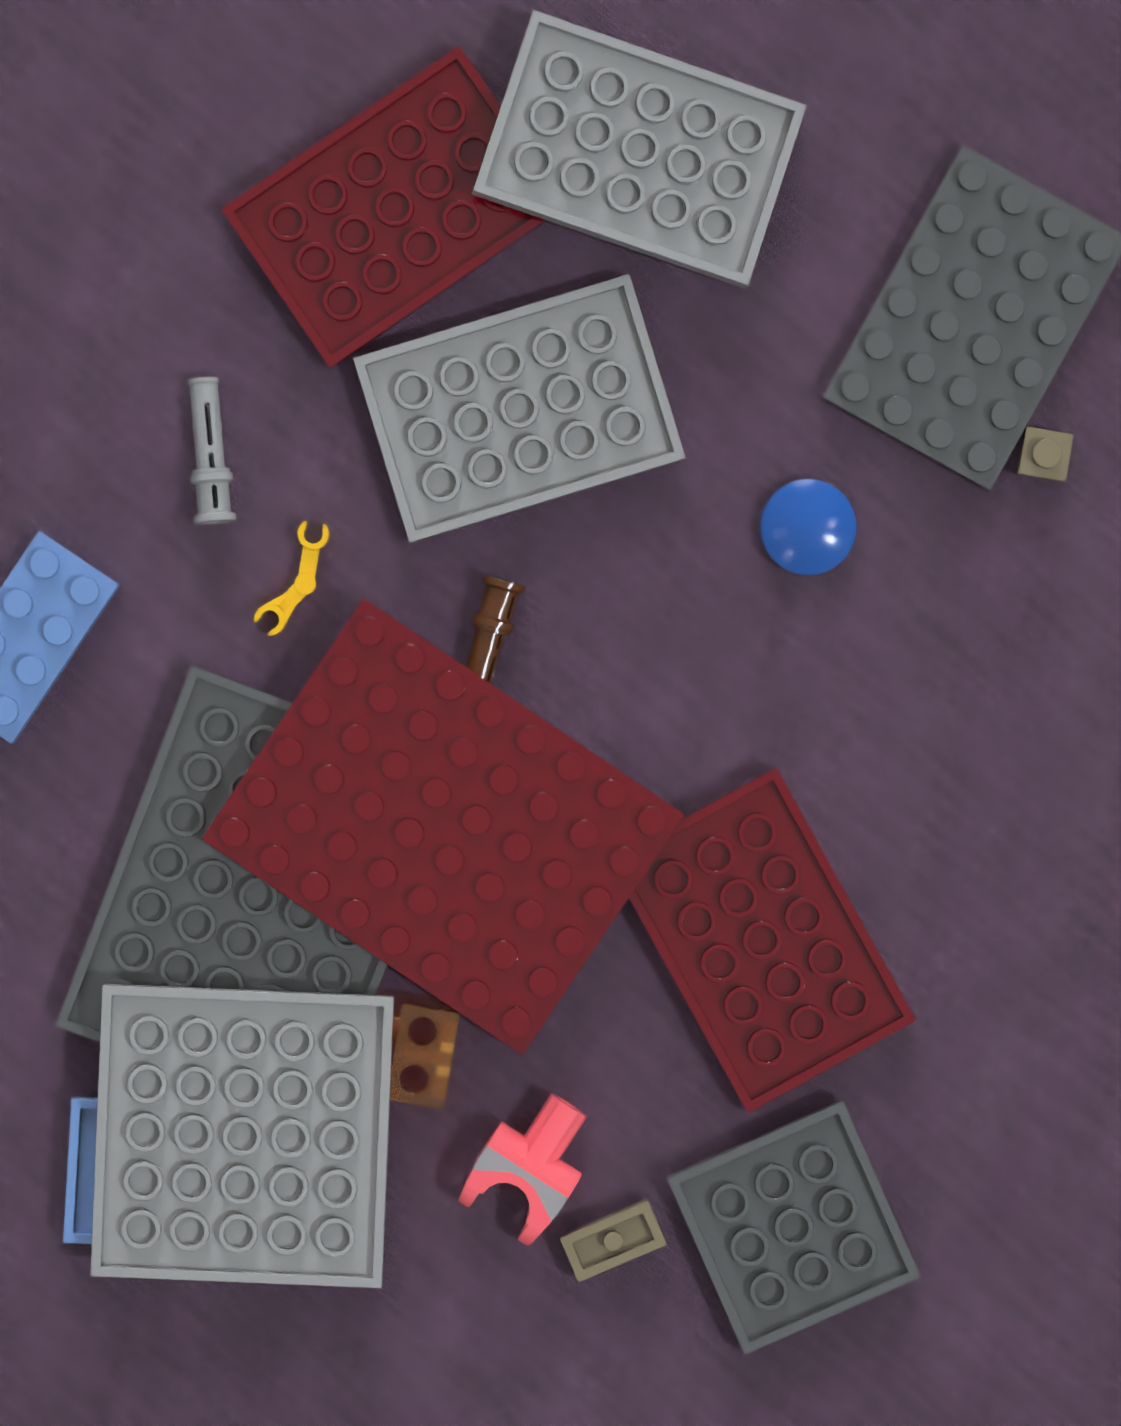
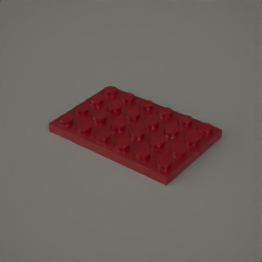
[221,46,547,369]
[629,767,916,1113]

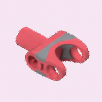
[458,1093,588,1246]

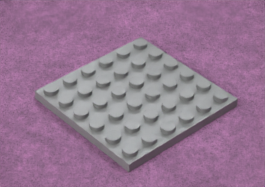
[91,984,394,1288]

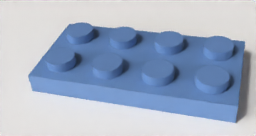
[0,531,121,744]

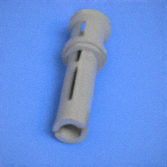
[188,377,237,525]

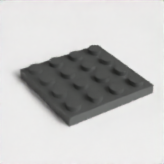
[666,1099,921,1355]

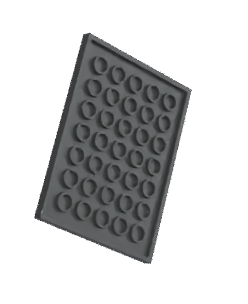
[55,665,388,1043]

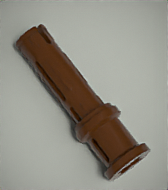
[466,575,526,684]

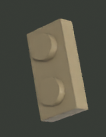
[559,1198,667,1282]

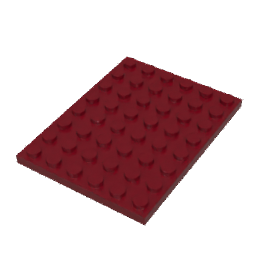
[202,598,685,1055]

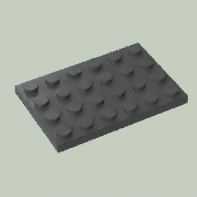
[821,145,1121,491]

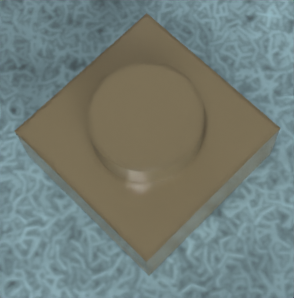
[1016,426,1074,483]

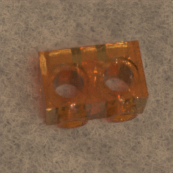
[390,1000,460,1109]

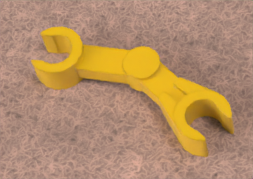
[254,520,330,636]

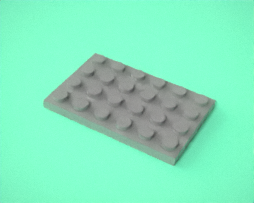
[472,10,807,289]
[353,274,686,543]

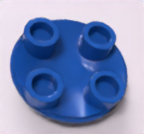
[760,479,856,575]

